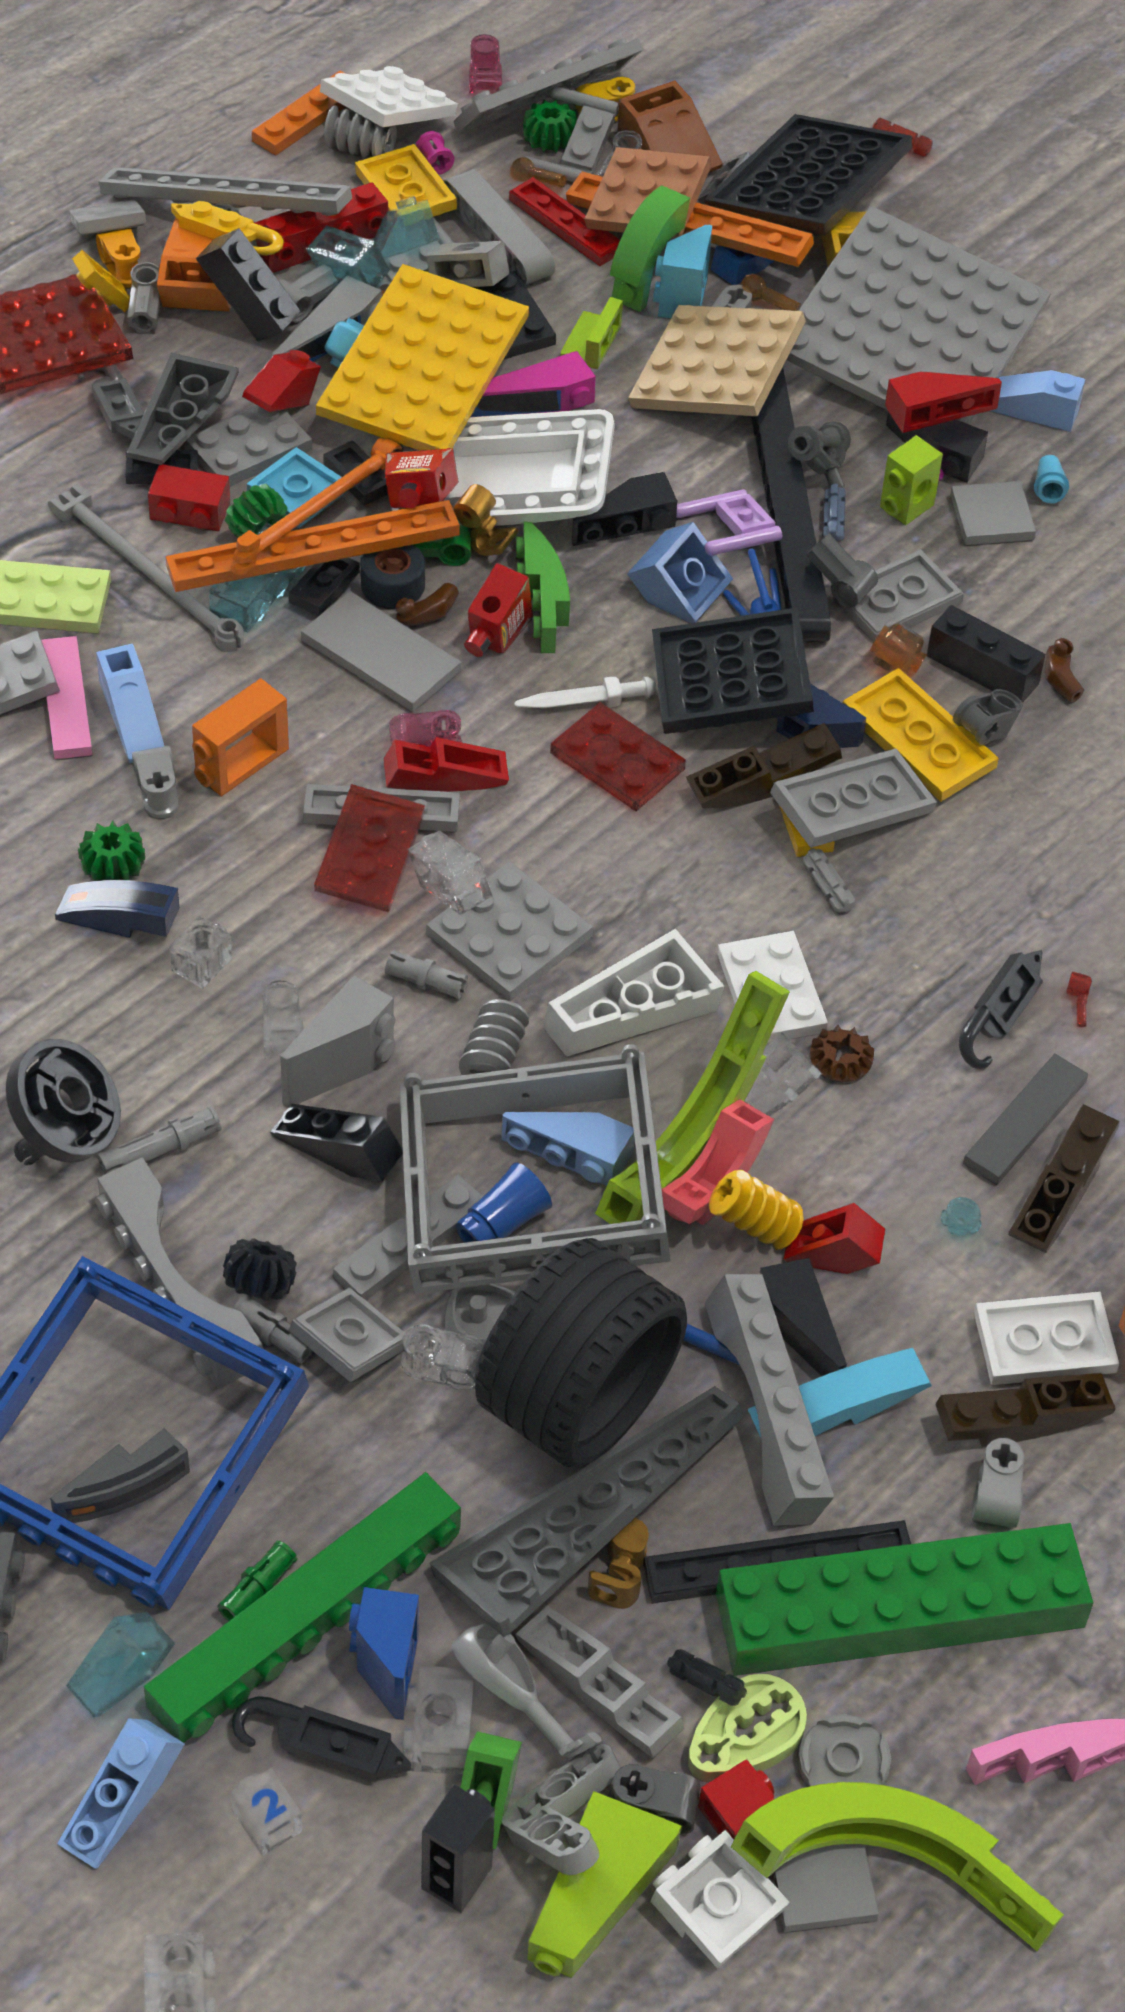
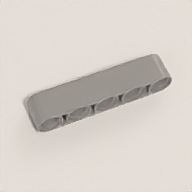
[443,169,555,285]

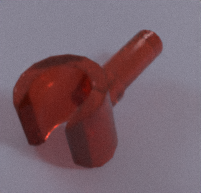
[1066,972,1092,1028]

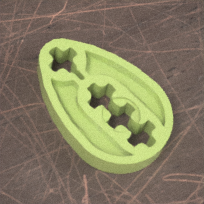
[688,1674,807,1782]

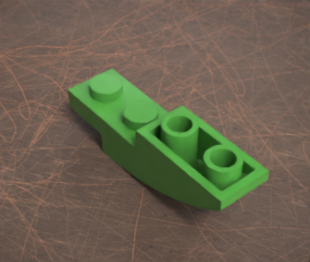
[516,522,570,653]

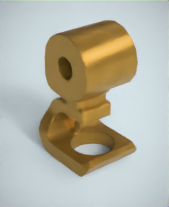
[453,484,519,556]
[588,1518,649,1609]

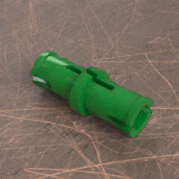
[217,1540,298,1621]

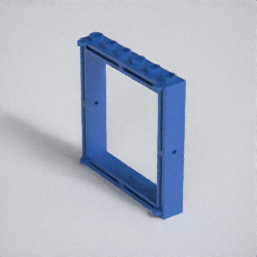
[0,1256,309,1610]

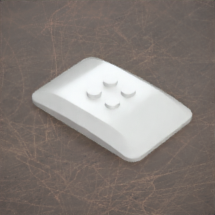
[392,409,615,526]

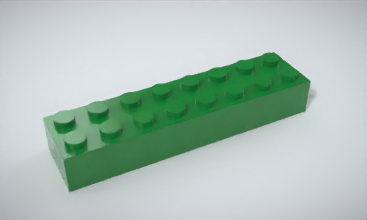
[716,1523,1094,1676]

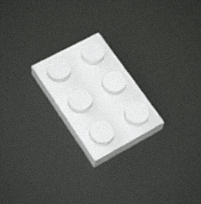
[717,931,828,1043]
[974,1292,1119,1385]

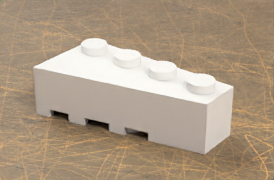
[543,929,724,1057]

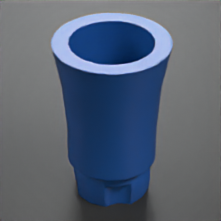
[455,1162,552,1243]

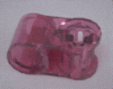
[469,34,502,93]
[389,710,462,746]

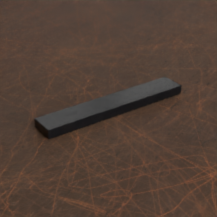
[643,1520,911,1604]

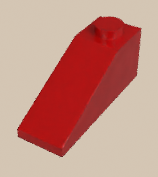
[885,371,1002,433]

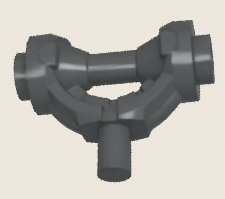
[788,422,851,488]

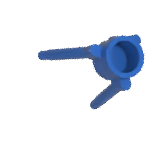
[723,548,782,616]

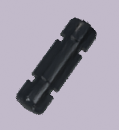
[667,1649,747,1706]

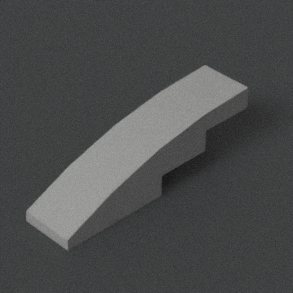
[516,1605,684,1758]

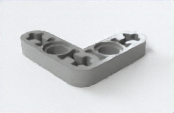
[502,1744,621,1875]

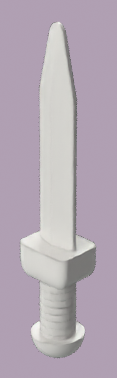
[514,677,656,708]

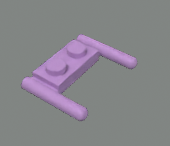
[676,489,782,556]

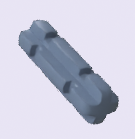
[823,484,846,542]

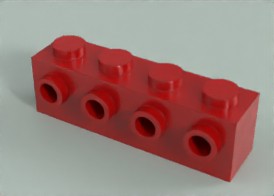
[254,182,389,273]

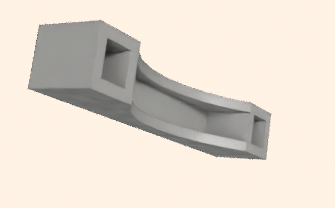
[95,1157,263,1388]
[705,1274,834,1526]

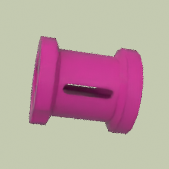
[416,131,455,175]

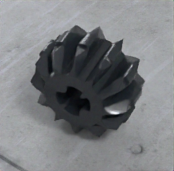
[223,1238,297,1301]

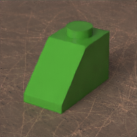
[460,1731,522,1849]

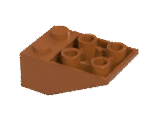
[617,80,723,172]

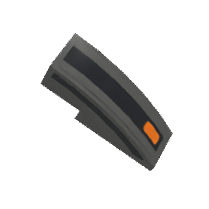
[50,1428,190,1523]

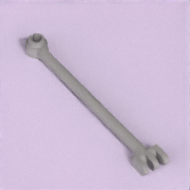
[48,484,244,652]

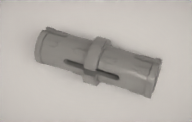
[385,950,468,999]
[233,1294,313,1364]

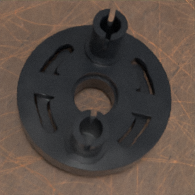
[6,1039,121,1165]

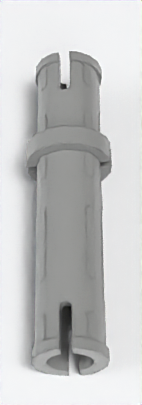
[97,1106,222,1175]

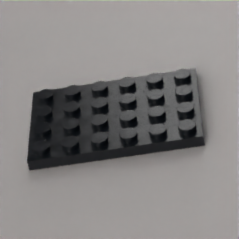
[705,114,912,236]

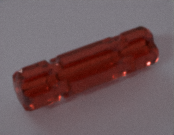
[873,118,933,157]

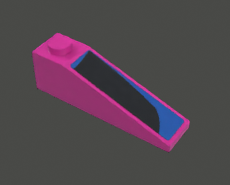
[471,351,596,417]

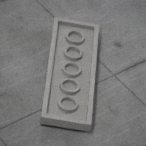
[453,38,644,133]

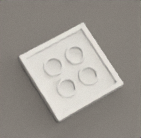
[320,66,458,127]

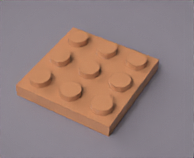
[585,147,711,238]

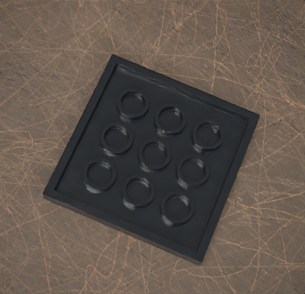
[652,607,814,734]

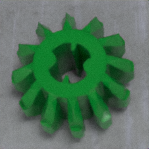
[523,99,577,153]
[224,483,288,538]
[78,820,146,881]

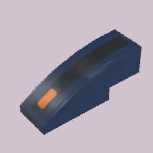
[55,880,180,938]

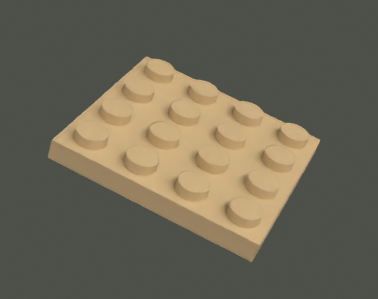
[628,305,806,416]

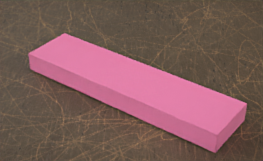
[42,636,92,759]

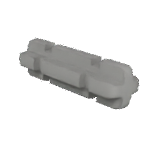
[803,848,856,913]

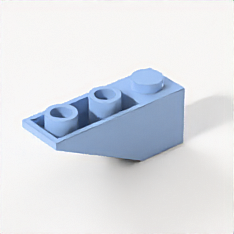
[96,644,164,763]
[502,1112,635,1186]
[57,1718,185,1869]

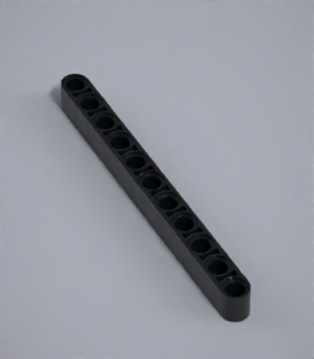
[751,367,831,642]

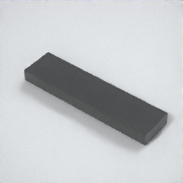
[963,1053,1088,1185]

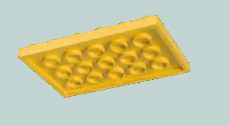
[316,264,529,451]

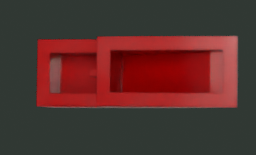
[383,737,509,792]

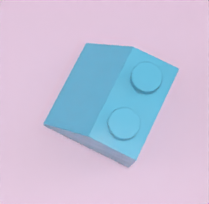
[653,225,712,319]

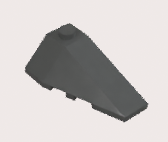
[127,353,239,465]

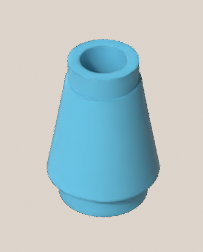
[1034,455,1069,503]

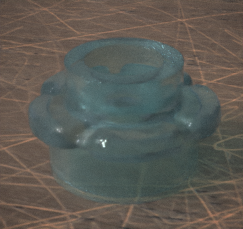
[941,1197,982,1237]

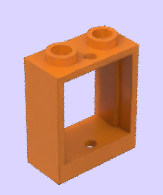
[192,678,289,797]

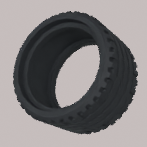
[474,1238,687,1467]

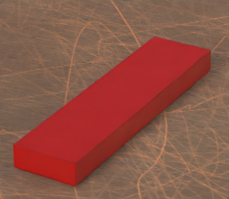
[509,177,620,266]

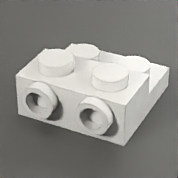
[650,1830,790,1969]

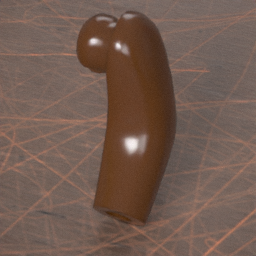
[395,583,459,626]
[1045,638,1084,703]

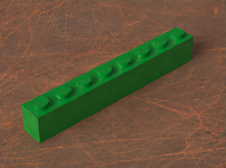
[143,1472,461,1743]

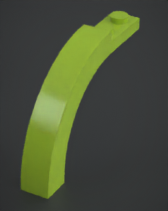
[595,971,790,1224]
[731,1782,1064,1951]

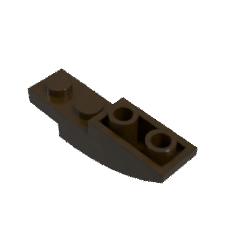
[686,723,842,808]
[1008,1104,1120,1253]
[935,1373,1116,1447]

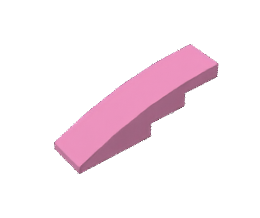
[966,1719,1125,1785]

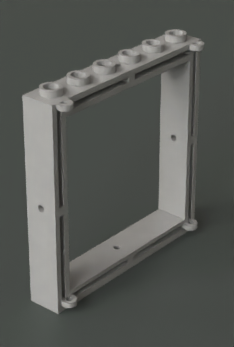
[399,1044,671,1294]

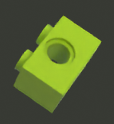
[880,435,943,525]

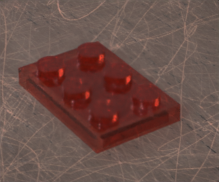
[550,702,686,812]
[314,784,425,912]

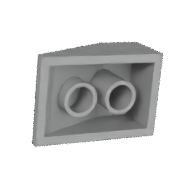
[280,976,396,1107]

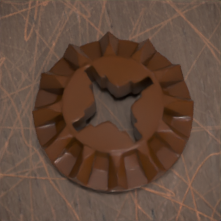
[810,1025,874,1082]

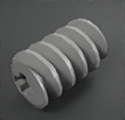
[324,106,397,159]
[459,999,529,1075]

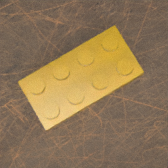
[843,668,999,802]

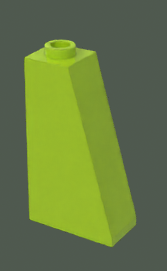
[527,1791,681,1978]

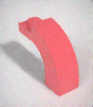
[662,1099,774,1225]

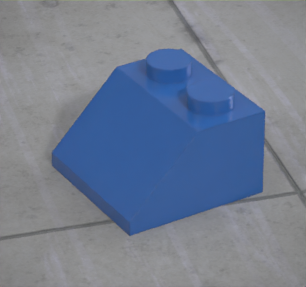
[349,1587,419,1720]

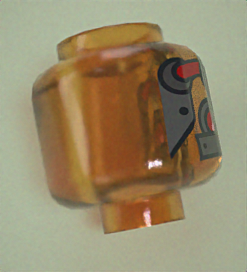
[869,623,927,674]

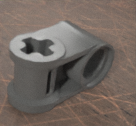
[953,689,1023,745]
[608,1764,701,1834]

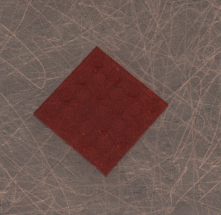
[0,274,133,394]

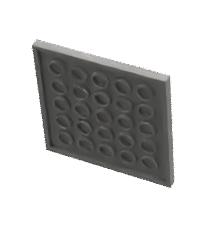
[787,206,1051,424]

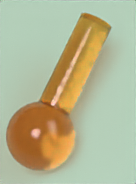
[510,157,567,188]
[740,274,801,311]

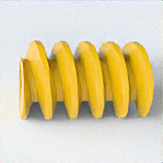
[709,1170,804,1250]

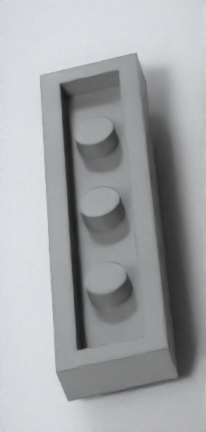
[303,784,460,832]
[333,1174,483,1300]

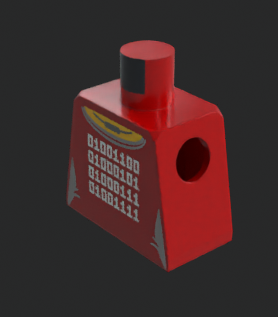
[385,448,459,509]
[464,563,533,657]

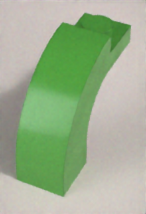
[610,185,690,312]

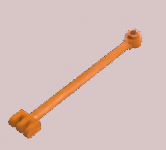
[231,438,402,575]

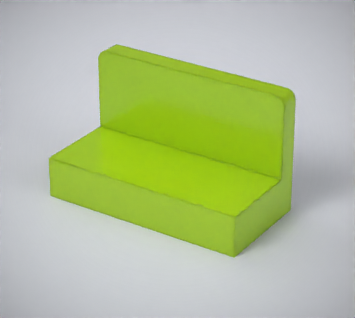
[560,297,623,369]

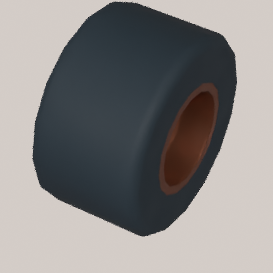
[360,545,425,609]

